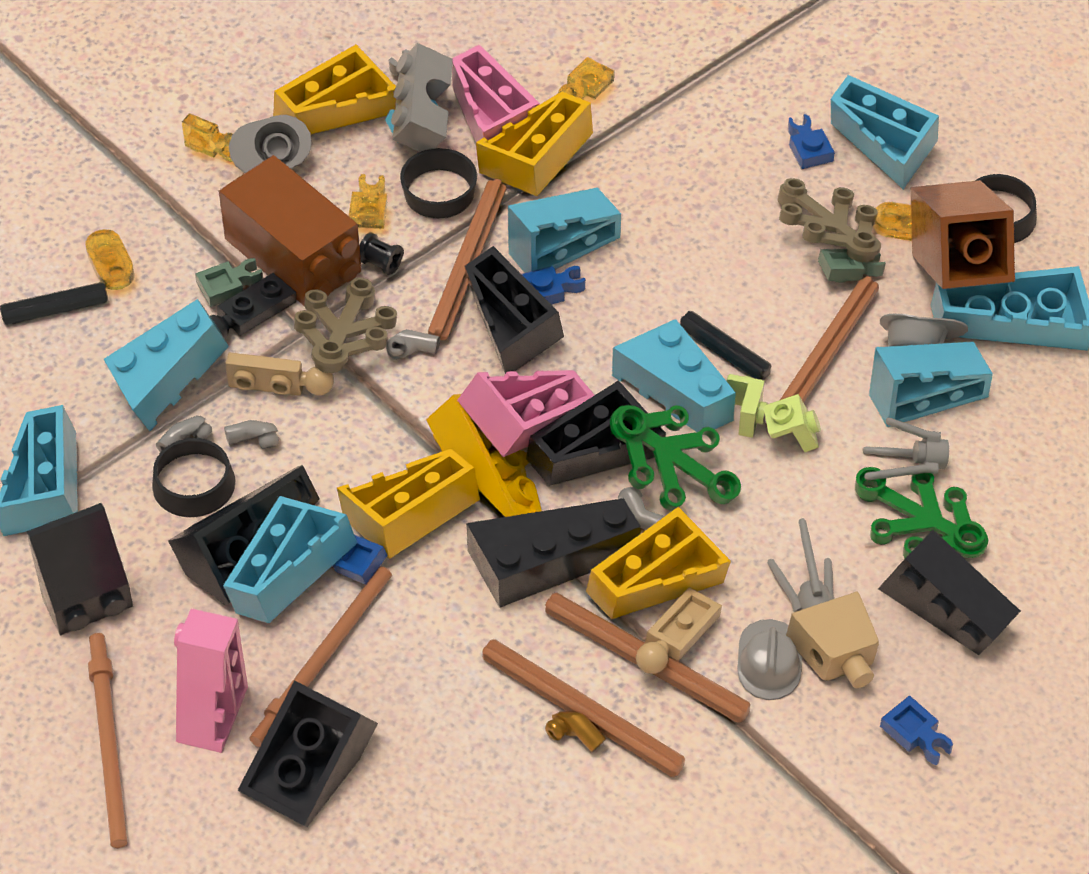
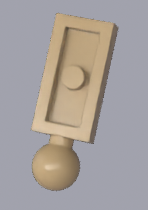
[225,352,334,396]
[636,587,722,674]

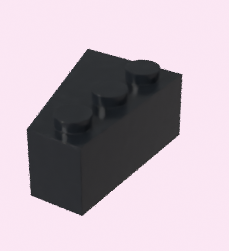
[465,246,564,374]
[526,380,666,486]
[878,530,1021,655]

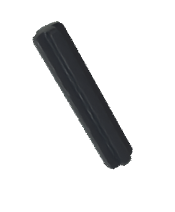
[0,282,108,325]
[680,311,772,380]

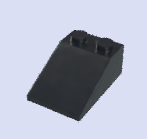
[26,502,133,635]
[237,680,378,827]

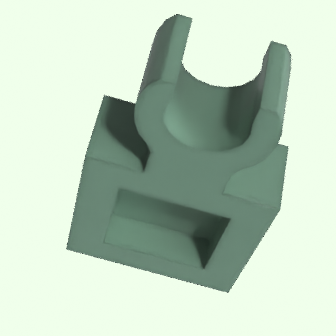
[818,249,886,283]
[195,258,263,307]

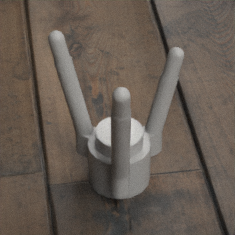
[863,418,949,480]
[767,518,834,612]

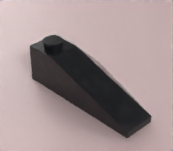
[168,465,320,605]

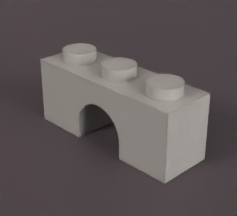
[391,43,453,152]

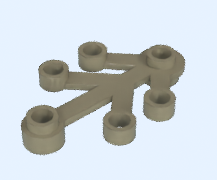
[777,178,881,262]
[294,278,397,373]

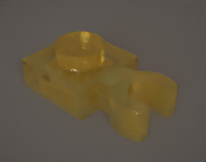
[558,57,615,100]
[182,113,233,162]
[348,174,388,229]

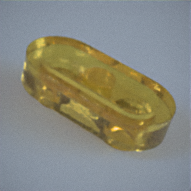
[873,202,912,241]
[85,229,134,290]

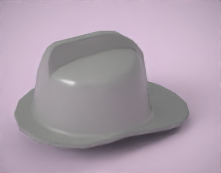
[229,115,312,173]
[879,314,968,347]
[737,619,802,700]

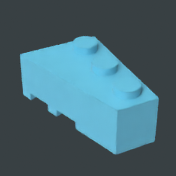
[831,75,939,189]
[508,187,621,273]
[104,299,229,431]
[612,319,736,432]
[869,342,993,427]
[0,405,78,536]
[223,496,357,623]

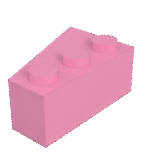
[452,45,540,142]
[457,370,594,457]
[174,609,248,753]

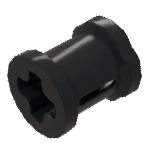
[359,232,404,275]

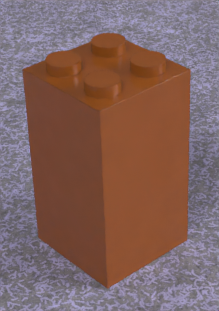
[218,155,362,307]
[910,180,1015,289]

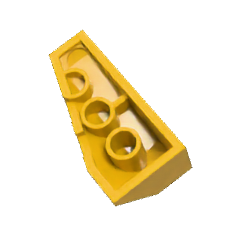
[426,394,542,517]

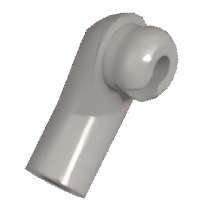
[386,329,440,359]
[156,415,212,452]
[224,420,279,449]
[618,487,664,530]

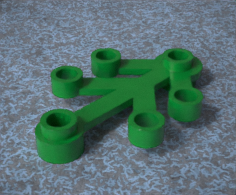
[610,405,741,511]
[855,467,988,558]

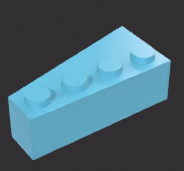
[930,266,1089,351]

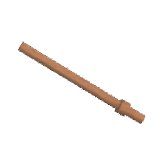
[249,566,392,747]
[88,633,127,848]

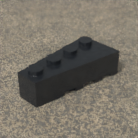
[466,498,641,608]

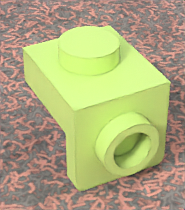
[726,374,768,438]
[764,394,821,452]

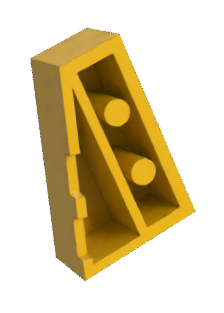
[273,44,396,135]
[475,91,593,196]
[337,449,480,559]
[586,507,731,619]

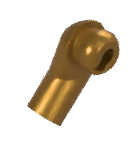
[545,711,606,752]

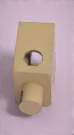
[786,591,879,688]

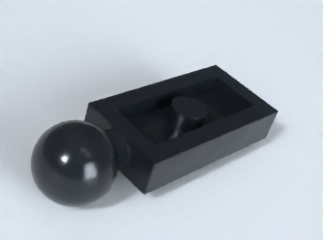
[210,273,297,339]

